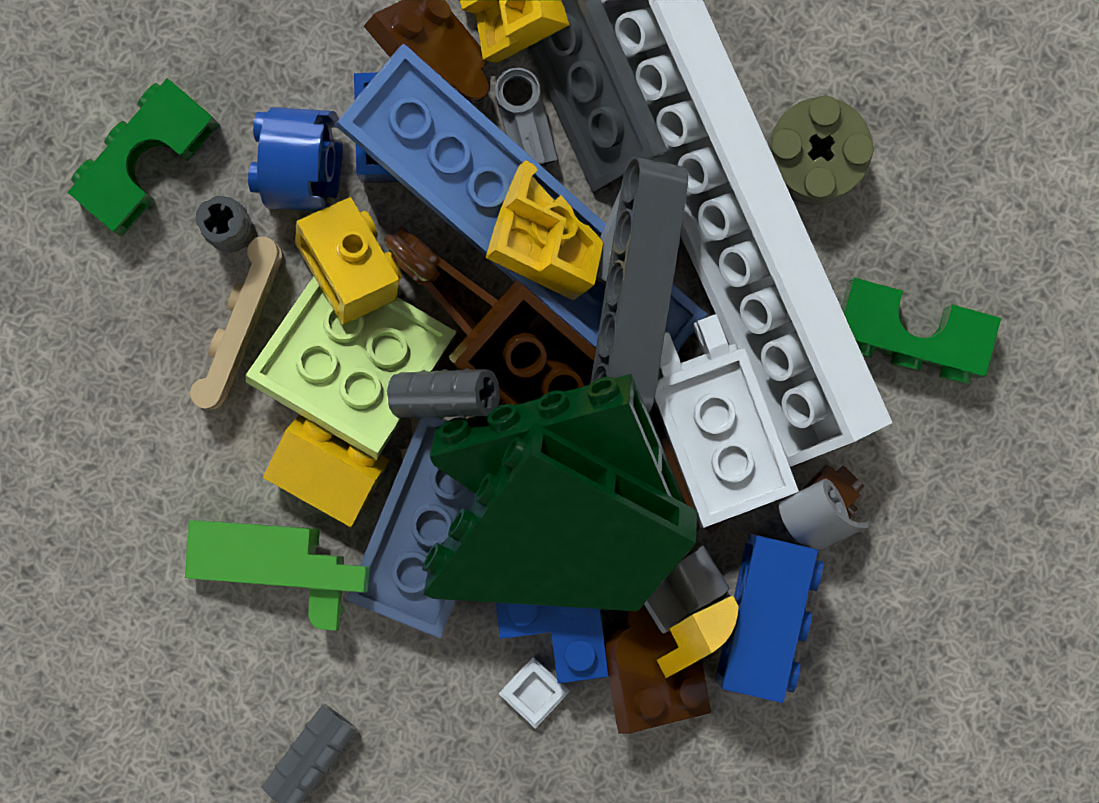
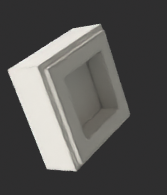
[499,656,570,728]

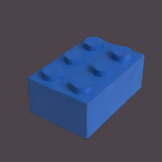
[715,533,823,703]

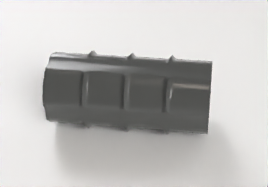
[195,196,255,253]
[387,368,500,420]
[261,703,358,803]

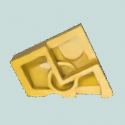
[460,0,569,64]
[486,160,604,300]
[657,596,739,678]

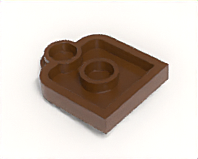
[364,0,489,103]
[605,605,711,734]

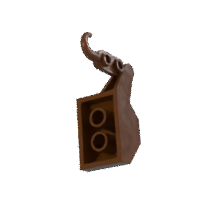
[384,226,596,405]

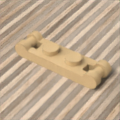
[190,236,283,410]

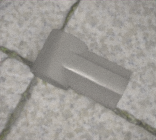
[495,67,558,166]

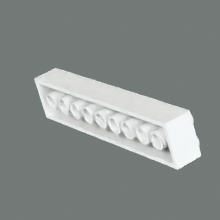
[601,0,893,467]

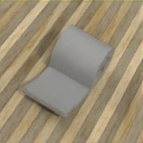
[779,478,869,550]
[644,545,730,634]

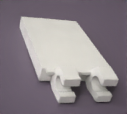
[654,314,799,528]

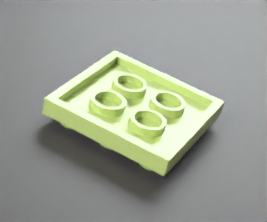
[245,276,457,460]

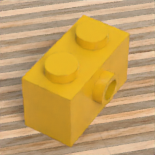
[295,197,402,325]
[262,414,390,527]

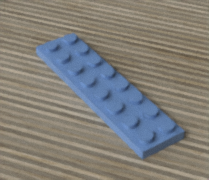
[334,44,707,352]

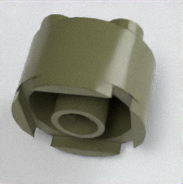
[767,95,874,205]

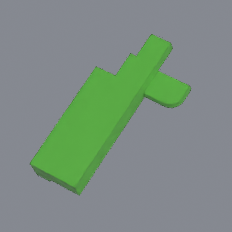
[185,520,370,631]

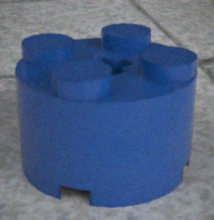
[248,107,343,212]

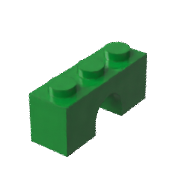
[67,78,220,237]
[841,277,1001,385]

